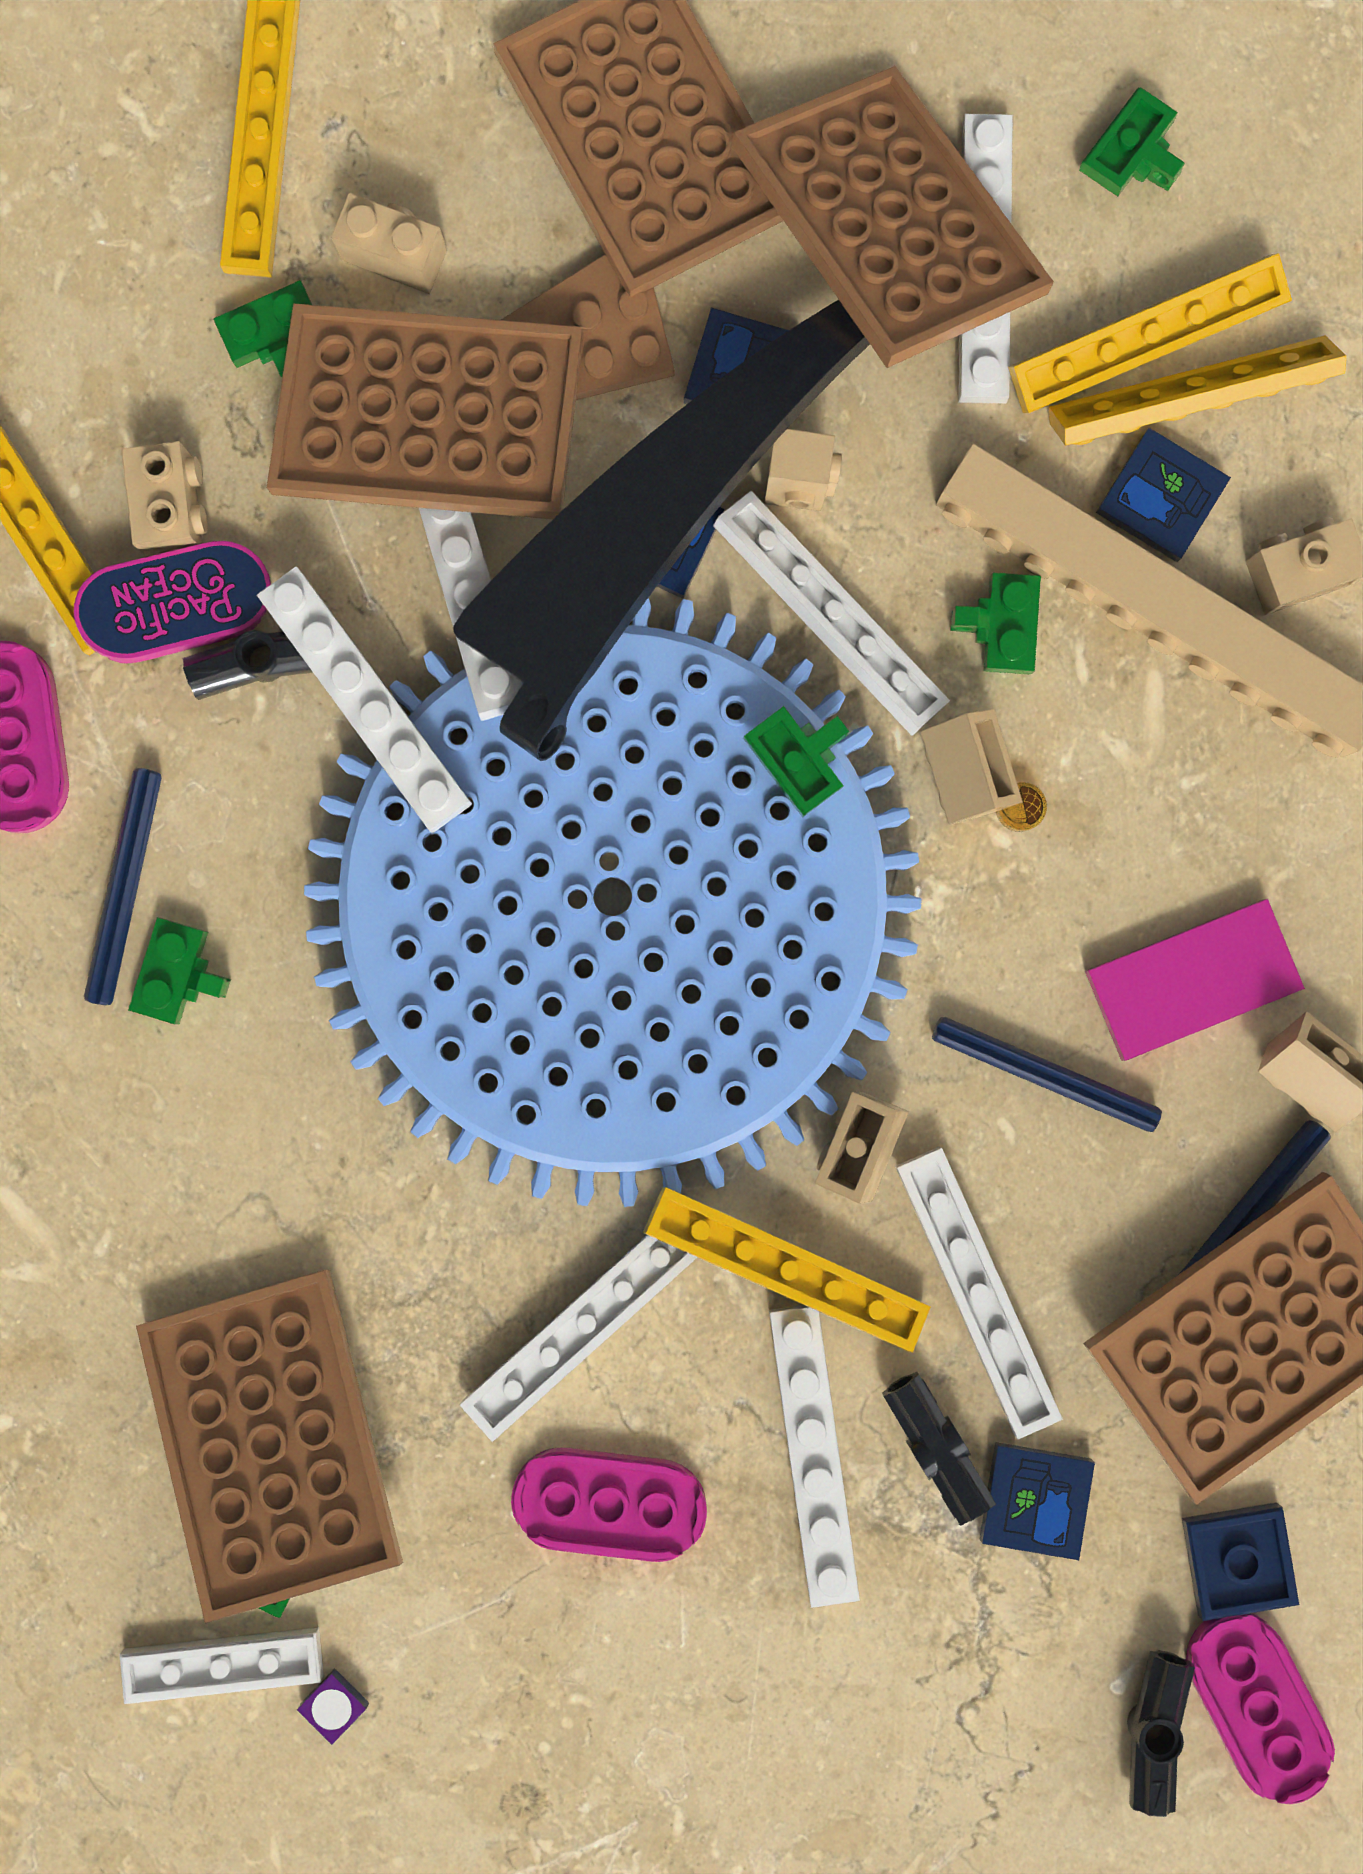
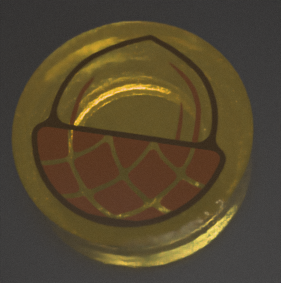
[996,782,1047,832]

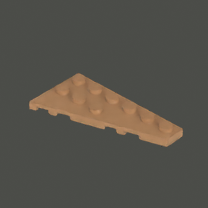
[501,255,675,400]

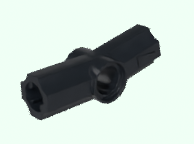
[182,630,313,700]
[882,1372,996,1526]
[1127,1650,1195,1817]

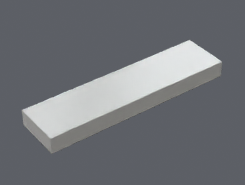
[119,1627,324,1704]

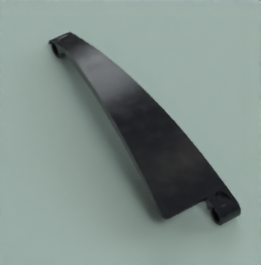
[453,300,870,761]

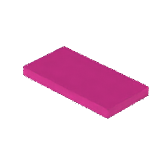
[1085,899,1305,1061]

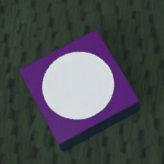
[297,1668,369,1745]

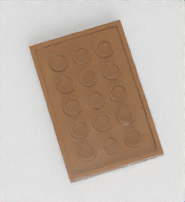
[493,0,783,297]
[731,66,1054,368]
[266,304,584,519]
[1083,1172,1363,1505]
[136,1270,403,1624]

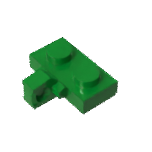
[1079,87,1185,197]
[213,280,312,378]
[950,572,1041,675]
[743,706,850,818]
[128,917,231,1024]

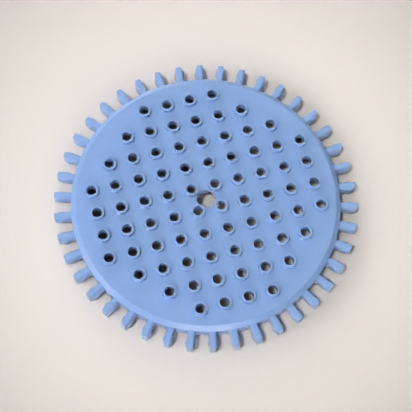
[304,598,921,1207]

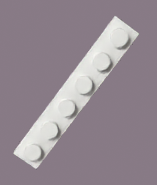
[958,114,1013,404]
[713,491,950,736]
[419,508,522,721]
[257,566,472,833]
[895,1147,1063,1439]
[460,1235,698,1442]
[769,1305,860,1608]

